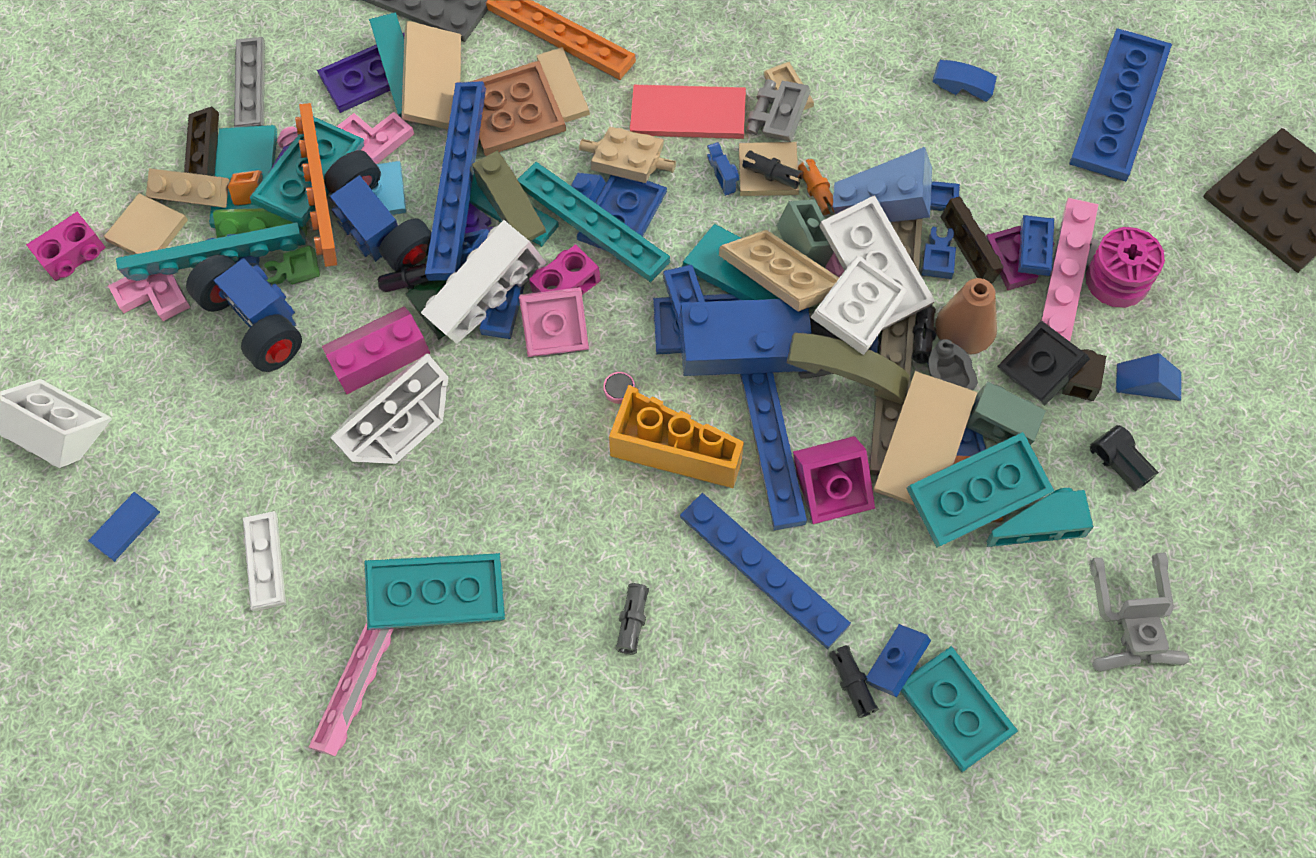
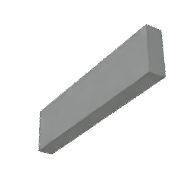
[234,37,265,127]

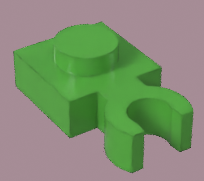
[264,245,320,285]

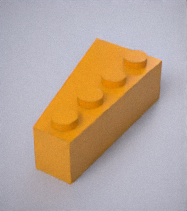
[609,385,744,488]

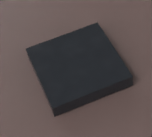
[997,320,1090,406]

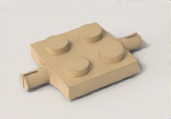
[579,126,676,183]

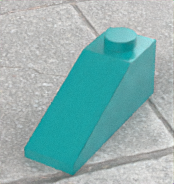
[986,488,1094,547]

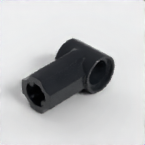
[1090,425,1159,492]

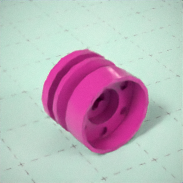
[1086,227,1165,308]

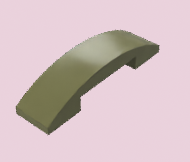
[787,333,910,405]

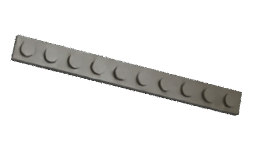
[869,218,923,476]

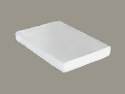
[810,255,908,355]

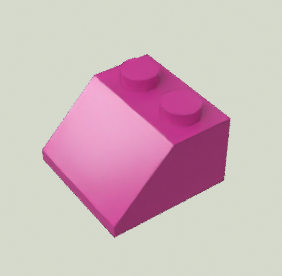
[793,436,875,524]

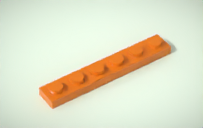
[486,0,636,80]
[295,103,337,267]

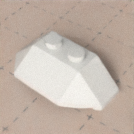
[330,353,448,464]

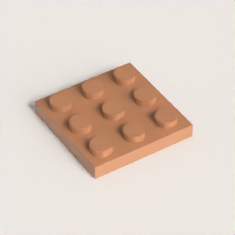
[470,61,566,156]

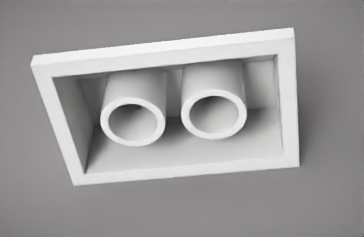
[0,379,112,468]

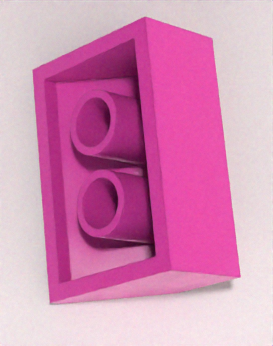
[322,306,430,394]

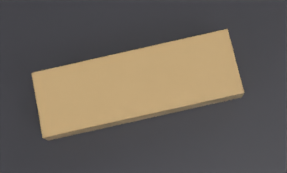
[537,47,590,123]

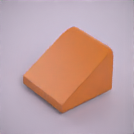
[228,170,262,205]

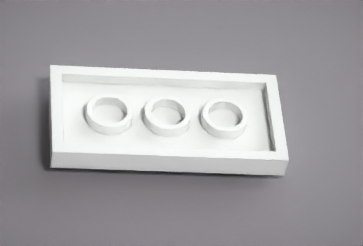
[819,195,935,331]

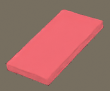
[630,84,746,139]

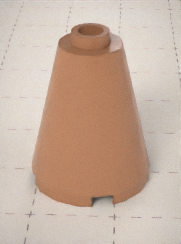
[935,278,997,354]

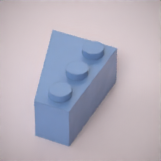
[833,147,932,222]

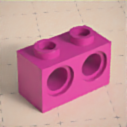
[26,211,106,281]
[529,244,601,295]

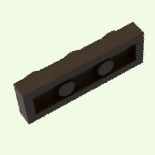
[184,106,219,176]
[940,196,1004,284]

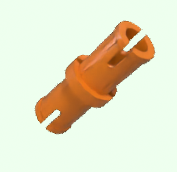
[798,159,834,216]

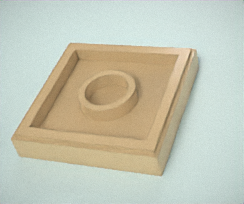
[739,142,799,196]
[104,193,188,255]

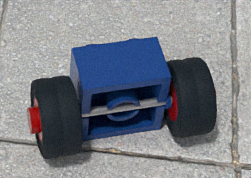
[324,150,432,271]
[186,255,302,372]

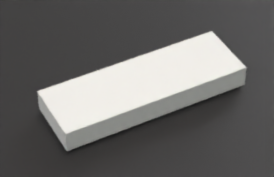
[243,511,286,612]

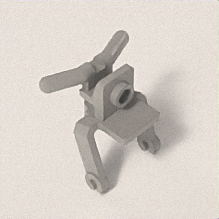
[1089,552,1189,672]

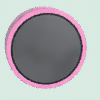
[604,372,635,404]

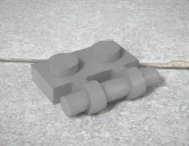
[746,79,811,142]

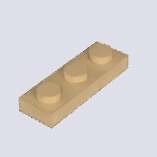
[146,168,229,208]

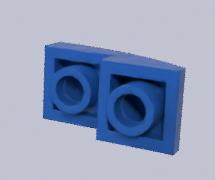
[932,60,997,102]

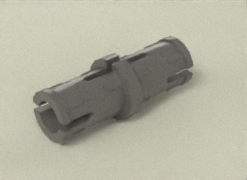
[615,583,649,655]

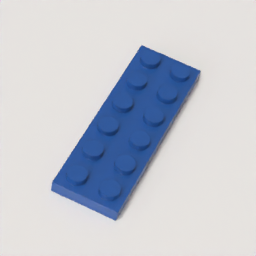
[1069,28,1172,182]

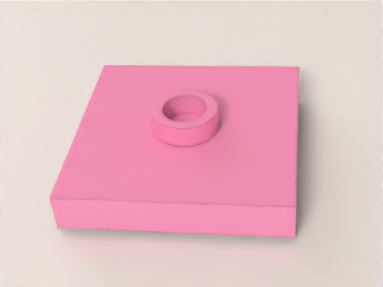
[519,287,589,357]

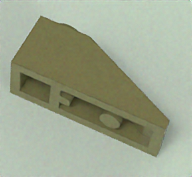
[472,150,546,241]

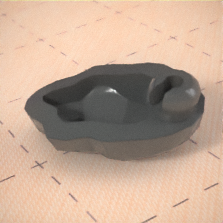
[929,339,978,390]

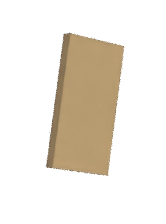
[401,21,461,129]
[719,230,839,312]
[873,371,977,506]

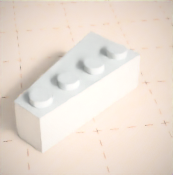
[421,220,547,344]

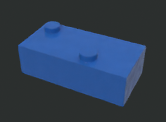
[679,299,812,376]

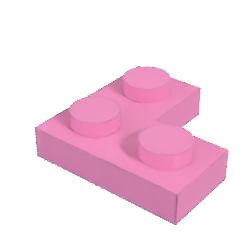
[336,112,414,164]
[108,273,191,321]

